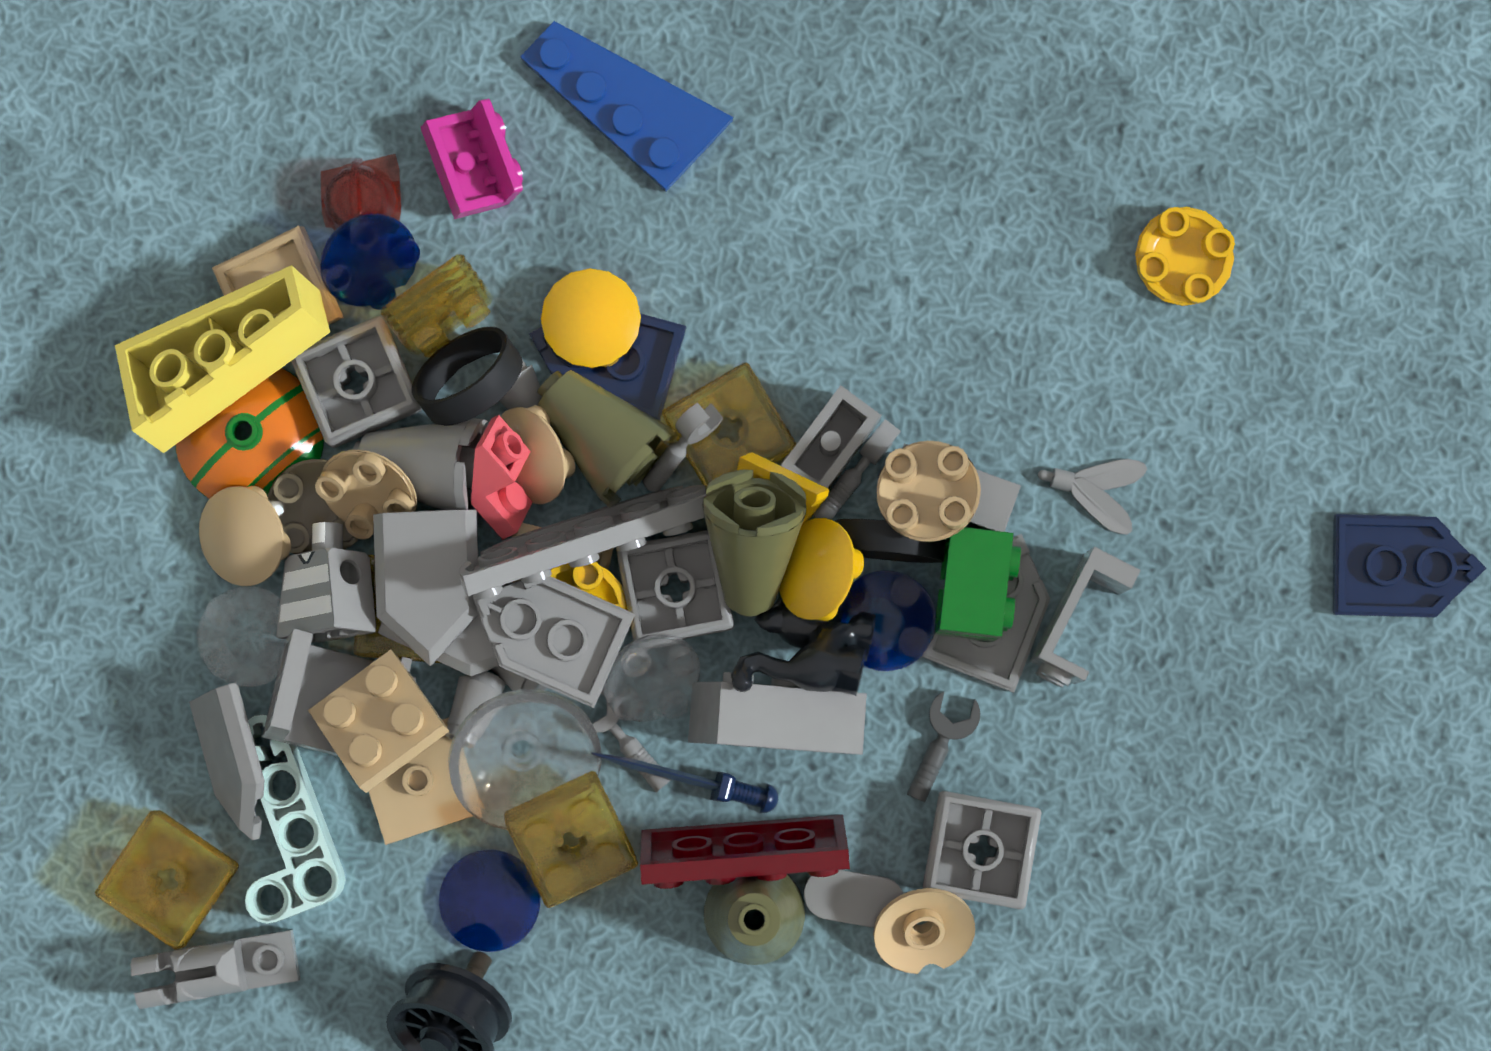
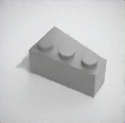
[688,672,867,755]

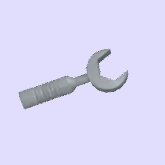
[643,402,723,492]
[813,419,901,520]
[576,688,672,793]

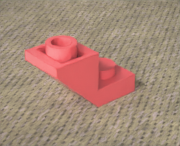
[471,415,533,540]

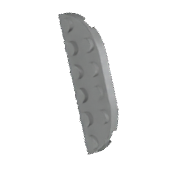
[459,481,711,600]

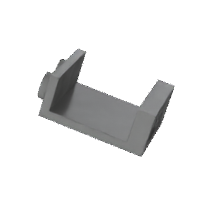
[1030,547,1141,688]
[262,628,416,756]

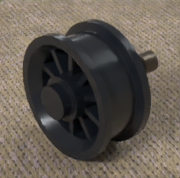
[386,951,512,1051]

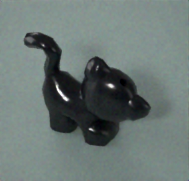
[731,596,876,696]

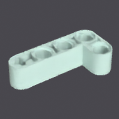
[245,715,346,924]

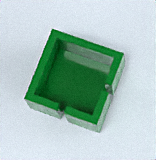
[934,527,1021,642]

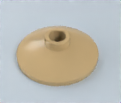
[873,888,975,974]

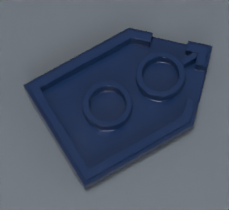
[529,313,687,421]
[1333,514,1487,618]

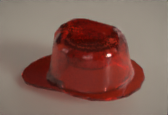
[320,153,401,239]

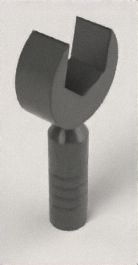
[907,691,980,803]

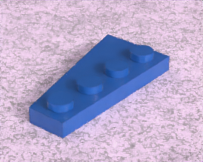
[520,21,733,192]

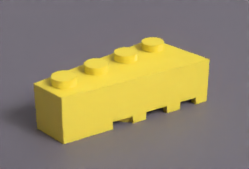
[115,265,330,453]

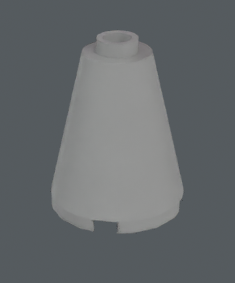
[353,418,488,519]

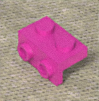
[420,98,523,219]

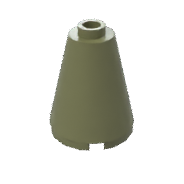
[537,370,677,508]
[702,470,806,616]
[704,875,805,965]

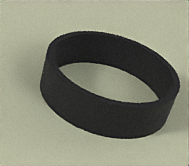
[412,327,523,426]
[835,519,946,563]

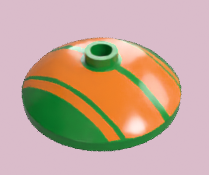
[175,368,324,499]

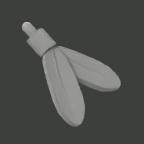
[1038,459,1147,535]

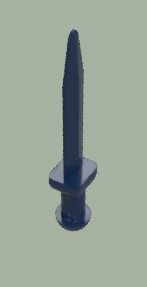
[591,752,778,813]

